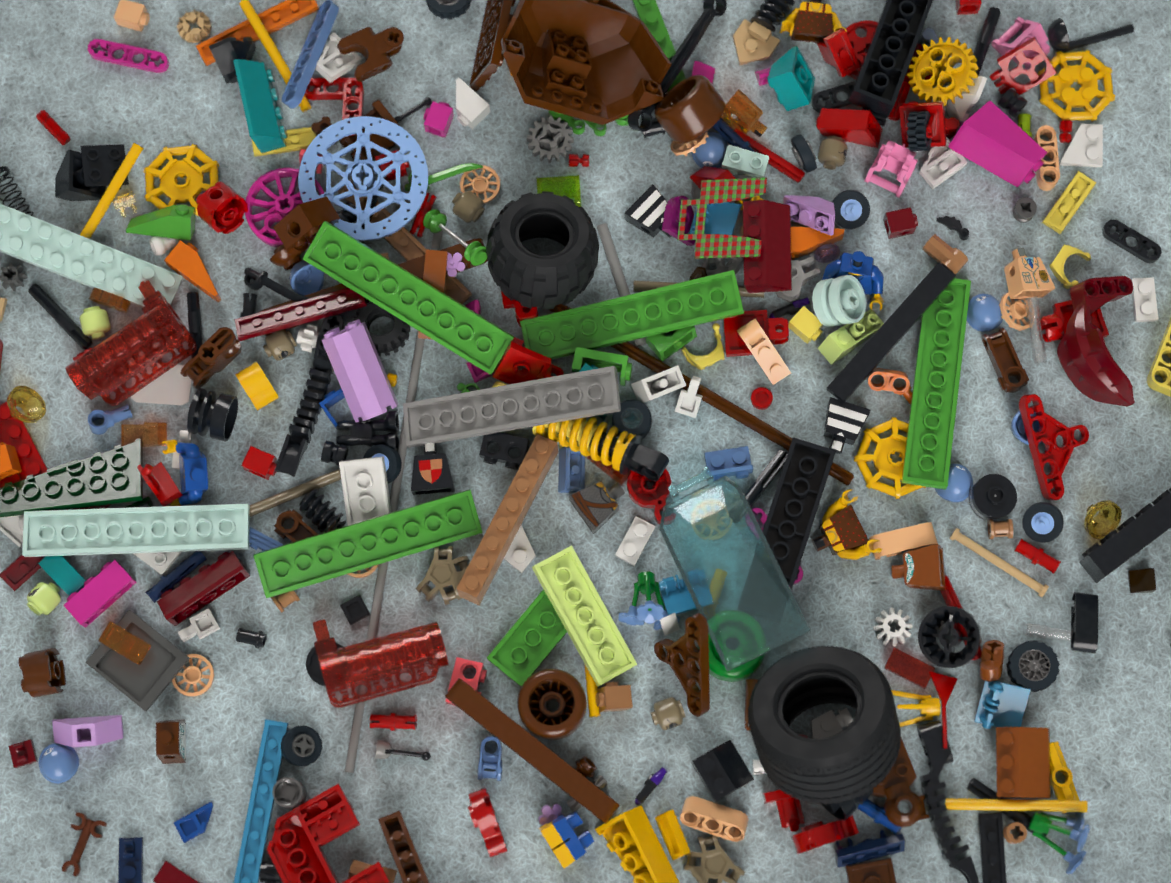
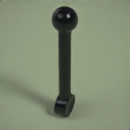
[394,97,432,123]

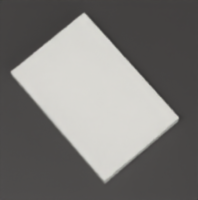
[339,456,392,526]

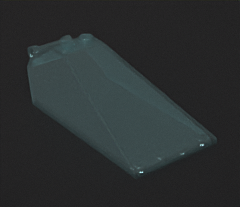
[658,467,811,672]

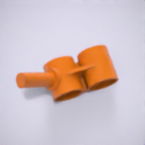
[867,368,912,405]

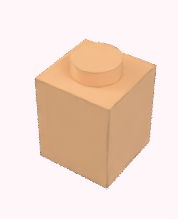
[114,0,150,32]

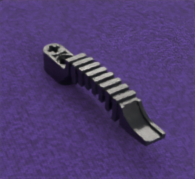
[275,314,345,477]
[917,720,979,883]

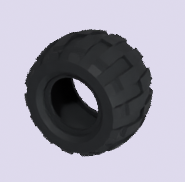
[486,191,599,310]

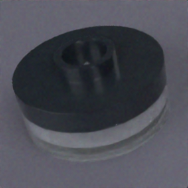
[969,474,1017,521]

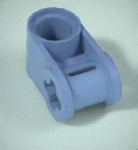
[478,736,502,781]

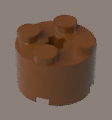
[19,648,66,698]

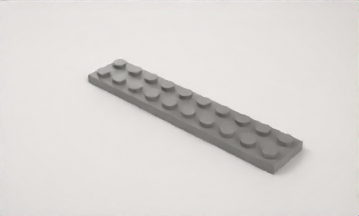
[403,366,621,448]

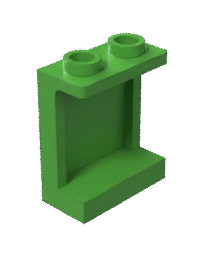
[572,347,632,386]

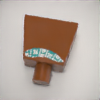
[891,544,946,591]

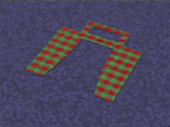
[677,177,767,259]

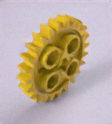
[907,37,979,106]

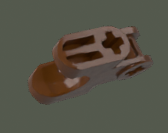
[337,27,404,82]
[180,327,242,389]

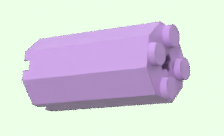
[322,319,398,422]

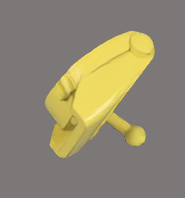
[1050,244,1091,289]
[681,323,725,370]

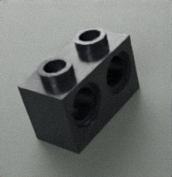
[479,432,530,470]

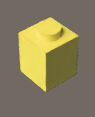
[788,306,823,344]

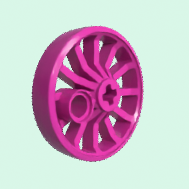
[245,168,324,248]

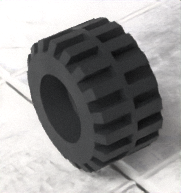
[353,301,410,356]

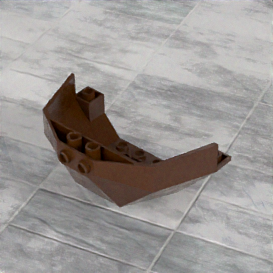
[501,0,672,125]

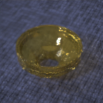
[7,386,46,423]
[1084,500,1122,539]

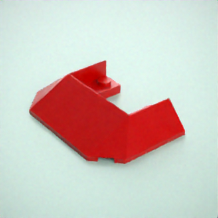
[267,784,391,883]

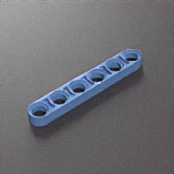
[282,0,339,109]

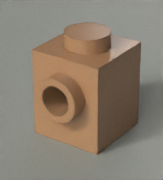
[596,682,633,712]

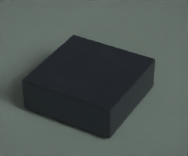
[340,595,370,625]

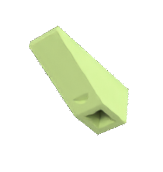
[818,309,884,365]

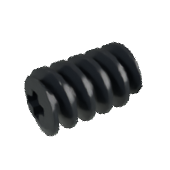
[750,0,795,32]
[299,488,346,533]

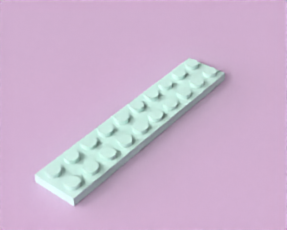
[0,204,183,317]
[22,504,250,557]

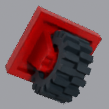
[899,102,947,151]

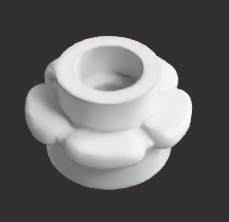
[836,707,853,728]

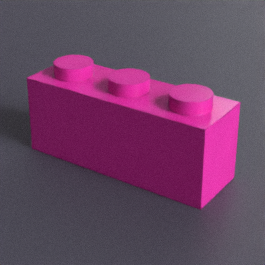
[63,560,137,628]

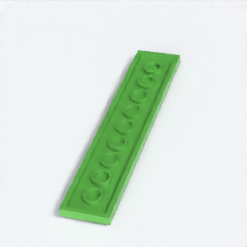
[303,221,514,375]
[520,270,744,359]
[901,274,971,490]
[253,489,483,598]

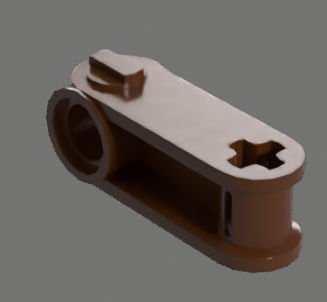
[981,327,1029,393]
[274,509,318,542]

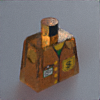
[721,89,768,138]

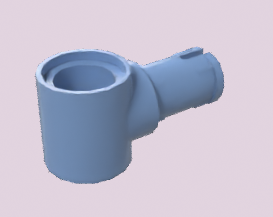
[88,404,133,435]

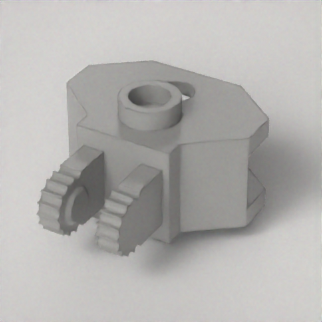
[775,257,821,303]

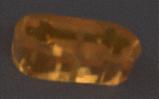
[89,288,131,313]

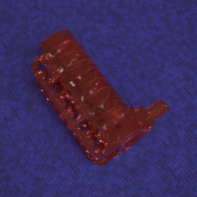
[65,280,196,406]

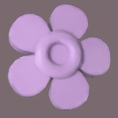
[446,253,465,277]
[538,804,565,825]

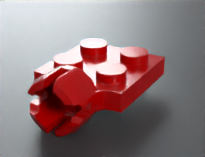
[1038,300,1109,342]

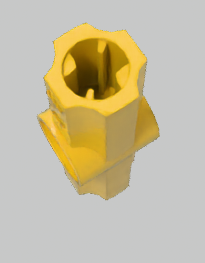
[1050,741,1079,814]

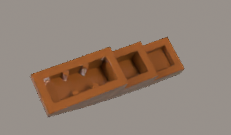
[418,249,448,340]

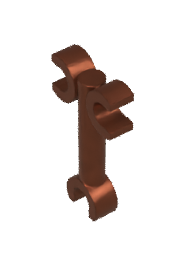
[62,813,107,876]

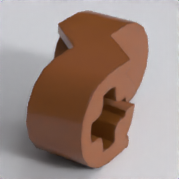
[980,640,1004,681]

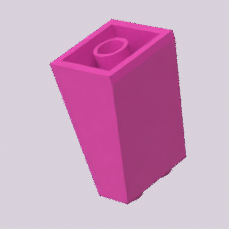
[948,101,1047,188]

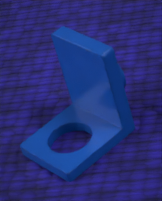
[319,389,345,429]

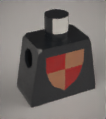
[411,443,455,495]

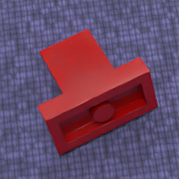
[817,28,860,78]
[137,462,183,506]
[763,790,805,832]

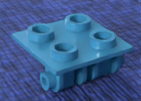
[689,202,741,235]
[658,569,712,615]
[974,681,1031,729]

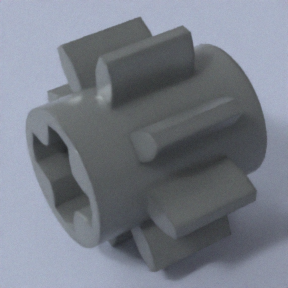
[0,263,27,291]

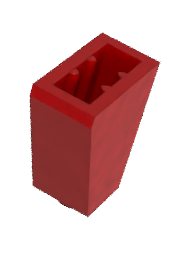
[816,108,883,148]

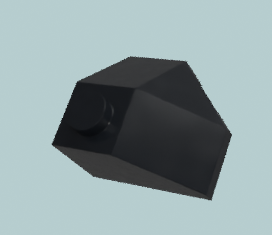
[209,37,256,84]
[55,150,107,201]

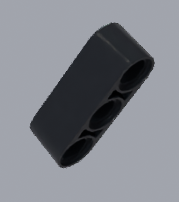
[1071,592,1098,654]

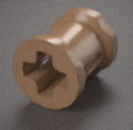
[987,519,1013,539]
[271,590,300,613]
[1003,822,1027,844]

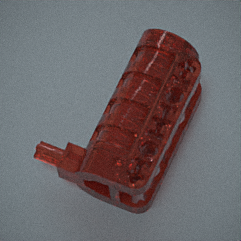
[312,619,449,708]

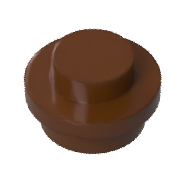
[575,756,597,778]

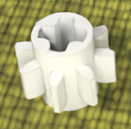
[297,324,319,353]

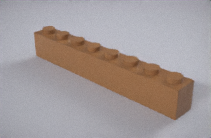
[456,434,558,605]

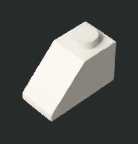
[456,77,490,129]
[631,366,686,403]

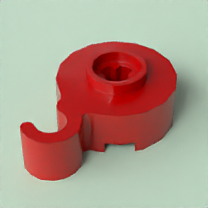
[627,469,674,526]
[468,788,508,857]
[791,816,859,854]

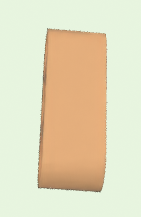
[1033,125,1060,191]
[869,522,938,560]
[680,796,749,842]

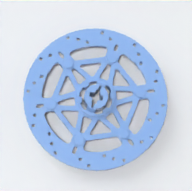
[298,116,429,241]

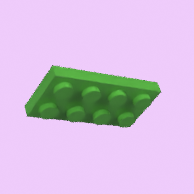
[487,589,567,687]

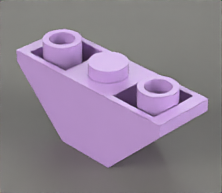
[783,195,835,236]
[52,715,123,747]

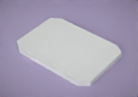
[130,362,192,406]

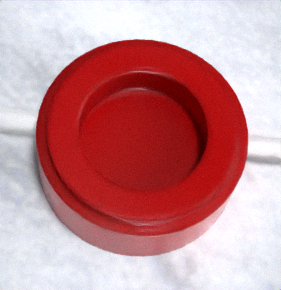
[750,387,773,410]

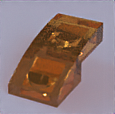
[121,422,167,447]
[98,621,152,665]

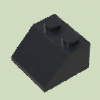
[691,740,754,803]

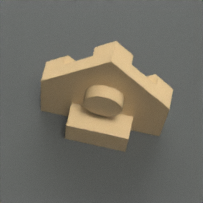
[733,19,780,65]

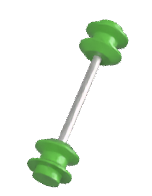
[423,209,487,266]

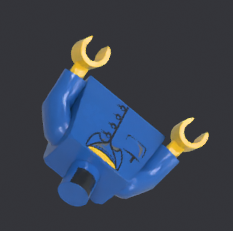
[822,251,884,311]
[162,439,208,506]

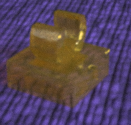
[112,191,137,217]

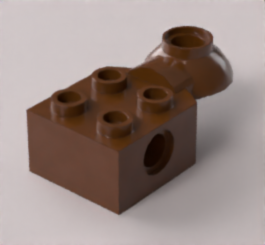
[270,196,340,270]
[871,738,923,827]

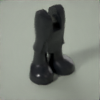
[336,411,399,451]

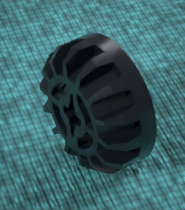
[918,606,982,668]

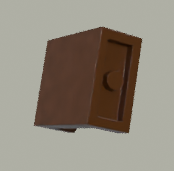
[338,99,401,161]

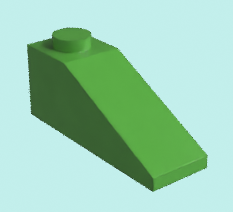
[126,204,195,241]

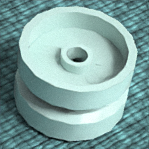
[812,275,866,327]

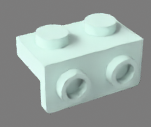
[722,145,769,178]

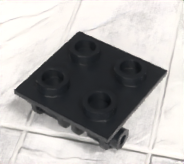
[80,144,129,190]

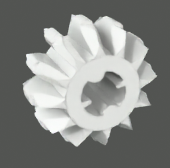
[873,608,913,647]

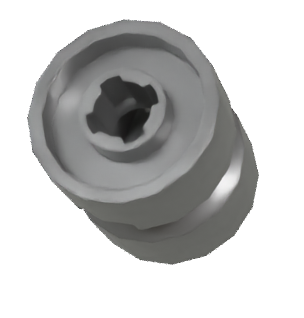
[272,777,306,809]

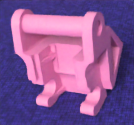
[991,17,1050,69]
[865,140,918,198]

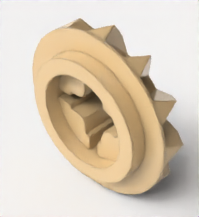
[177,10,211,43]

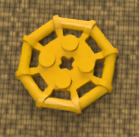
[1037,50,1115,122]
[143,144,219,216]
[854,417,926,499]

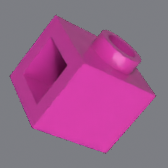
[423,102,454,138]

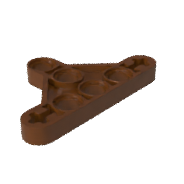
[654,613,710,717]

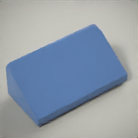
[558,447,585,493]

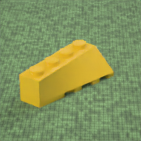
[595,805,679,883]

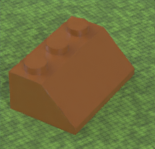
[996,727,1050,798]

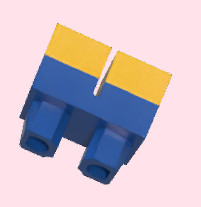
[539,811,594,868]

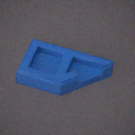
[174,802,214,843]

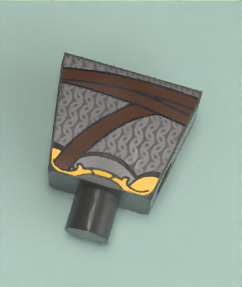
[569,481,625,534]

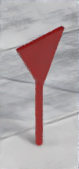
[929,671,958,749]

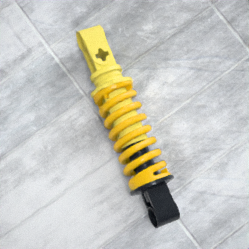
[491,381,669,481]

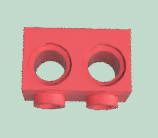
[445,657,487,706]

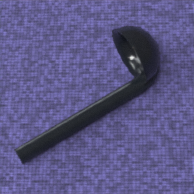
[1047,18,1134,52]

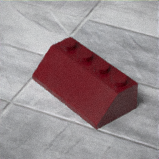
[743,200,792,293]
[157,551,251,626]

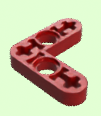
[304,78,364,136]

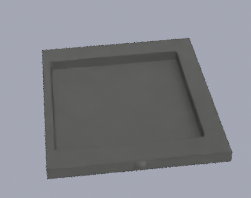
[85,609,190,712]

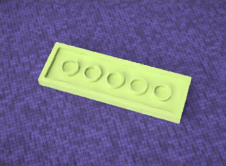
[532,546,638,687]

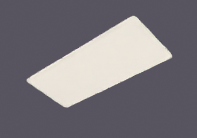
[660,613,680,636]

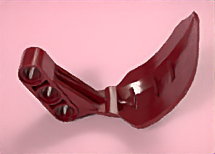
[1057,276,1135,407]

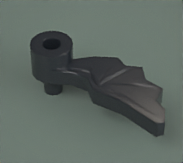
[937,216,969,240]

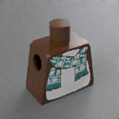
[156,719,186,764]

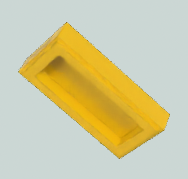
[655,809,691,860]

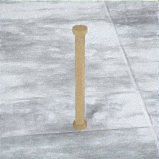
[949,528,1049,598]

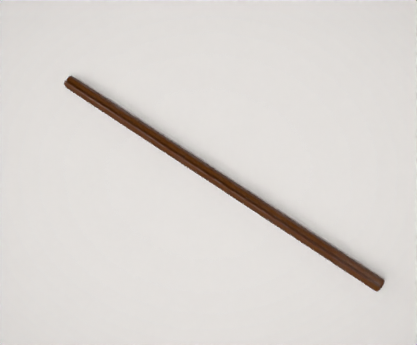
[549,304,854,485]

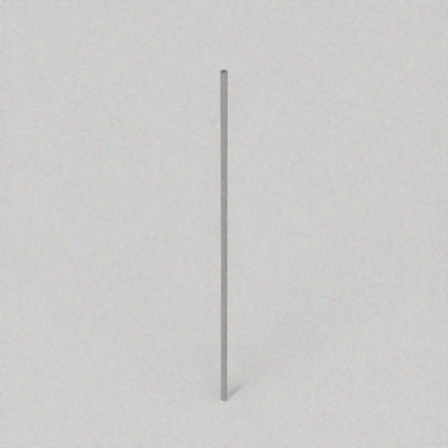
[345,212,445,773]

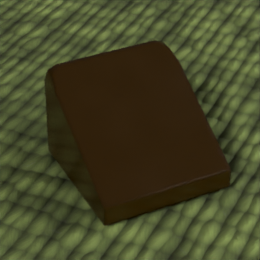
[1128,568,1156,593]

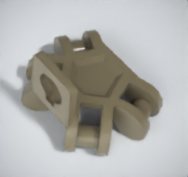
[416,546,469,605]
[683,834,745,883]

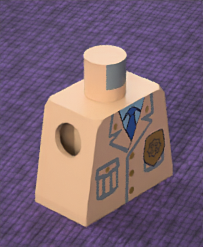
[1004,248,1055,299]

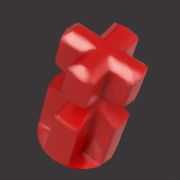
[1059,120,1072,143]
[569,154,589,167]

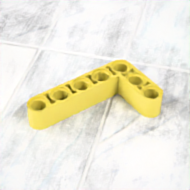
[1147,317,1171,397]

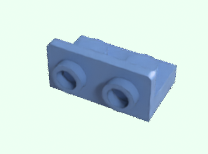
[704,446,753,482]

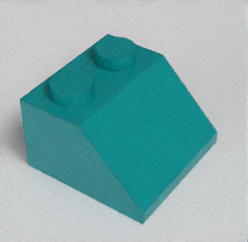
[768,46,815,111]

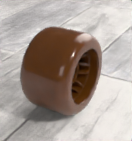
[655,75,725,144]
[517,669,587,740]

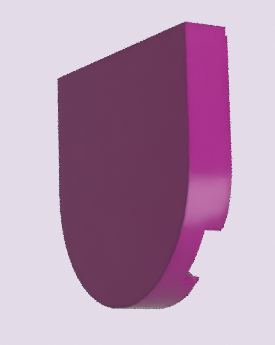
[662,196,695,246]

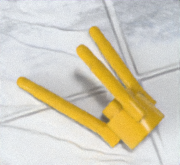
[892,690,940,727]

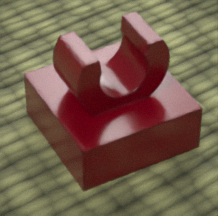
[9,739,38,768]

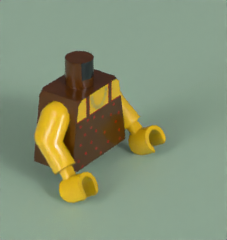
[780,0,847,43]
[812,489,882,560]

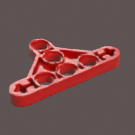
[1019,394,1089,500]

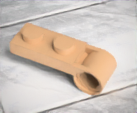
[737,319,791,385]

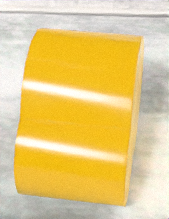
[235,361,279,411]

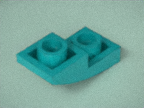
[38,556,86,596]

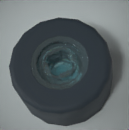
[612,400,652,441]

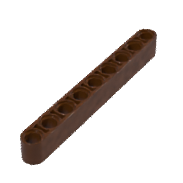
[445,678,620,824]

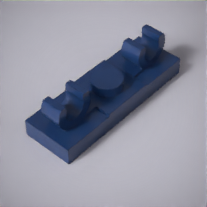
[835,830,905,868]
[118,837,143,883]

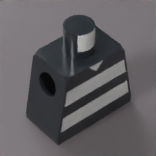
[625,184,672,238]
[824,397,871,454]

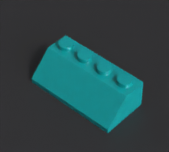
[233,59,288,153]

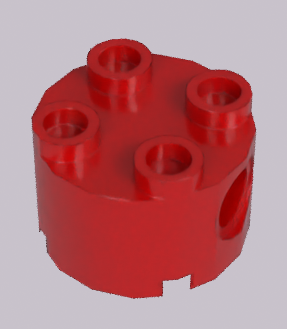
[196,182,248,234]

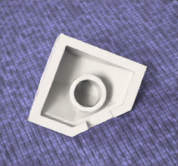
[944,76,987,127]

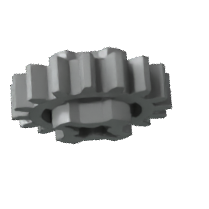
[527,116,574,163]

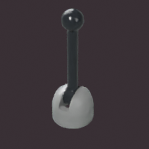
[375,740,431,761]

